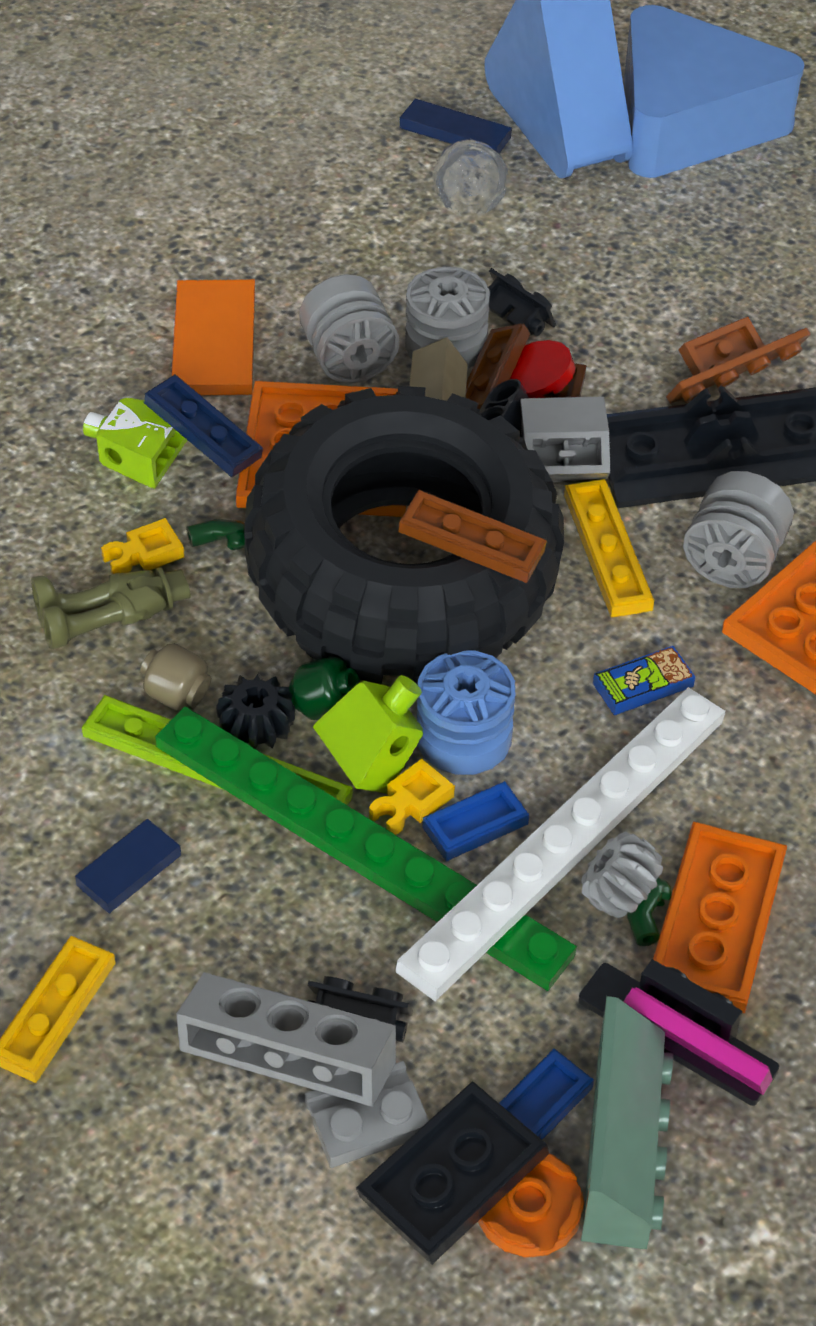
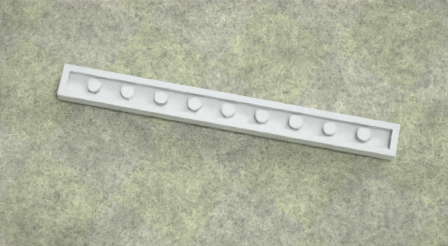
[396,687,726,1001]

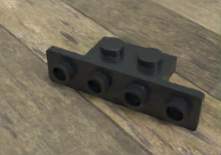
[578,959,780,1106]

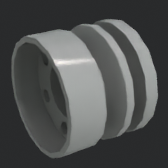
[405,266,490,369]
[299,274,399,383]
[683,471,794,588]

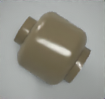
[140,643,212,711]

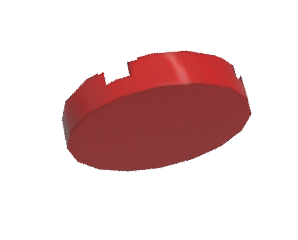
[509,340,576,398]

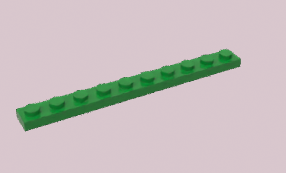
[155,706,577,991]

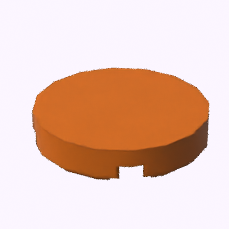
[478,1153,584,1257]

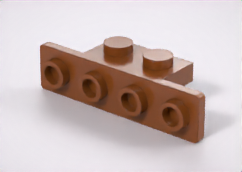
[666,316,811,404]

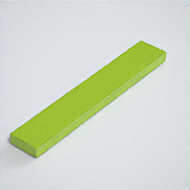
[82,695,353,806]

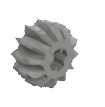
[581,831,663,919]

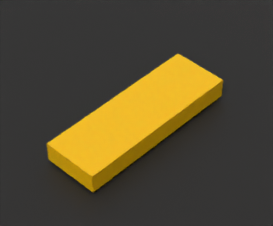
[0,936,116,1083]

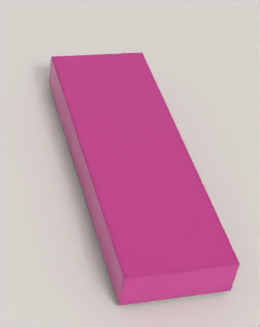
[623,987,773,1095]

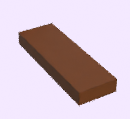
[398,490,547,583]

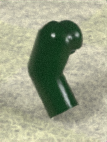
[186,519,245,550]
[626,877,672,946]

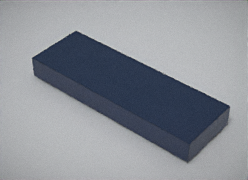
[400,99,512,157]
[144,374,263,477]

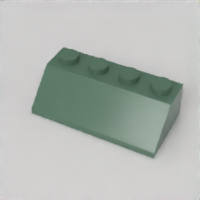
[581,996,673,1250]

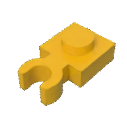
[101,518,185,574]
[369,758,455,835]

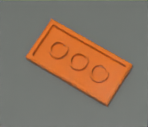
[172,279,255,395]
[653,821,787,1013]

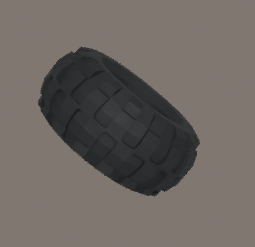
[245,386,564,685]

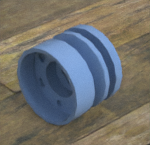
[417,650,515,775]

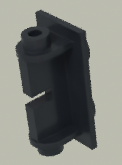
[488,268,556,336]
[307,976,413,1043]

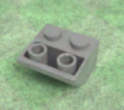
[520,397,610,482]

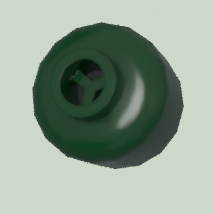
[289,656,360,720]

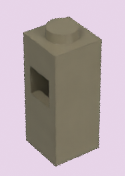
[409,337,468,401]

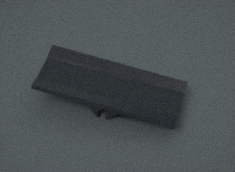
[607,386,816,508]

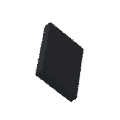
[356,1081,549,1265]

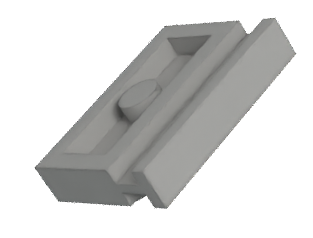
[305,1061,429,1168]

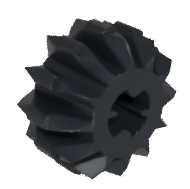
[216,672,296,749]

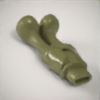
[31,567,191,649]

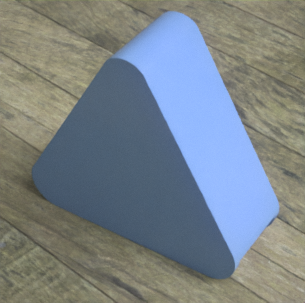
[485,0,633,179]
[624,5,804,178]

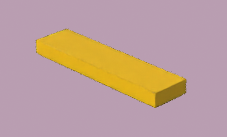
[564,479,654,618]

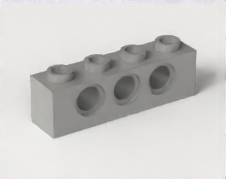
[176,972,396,1107]

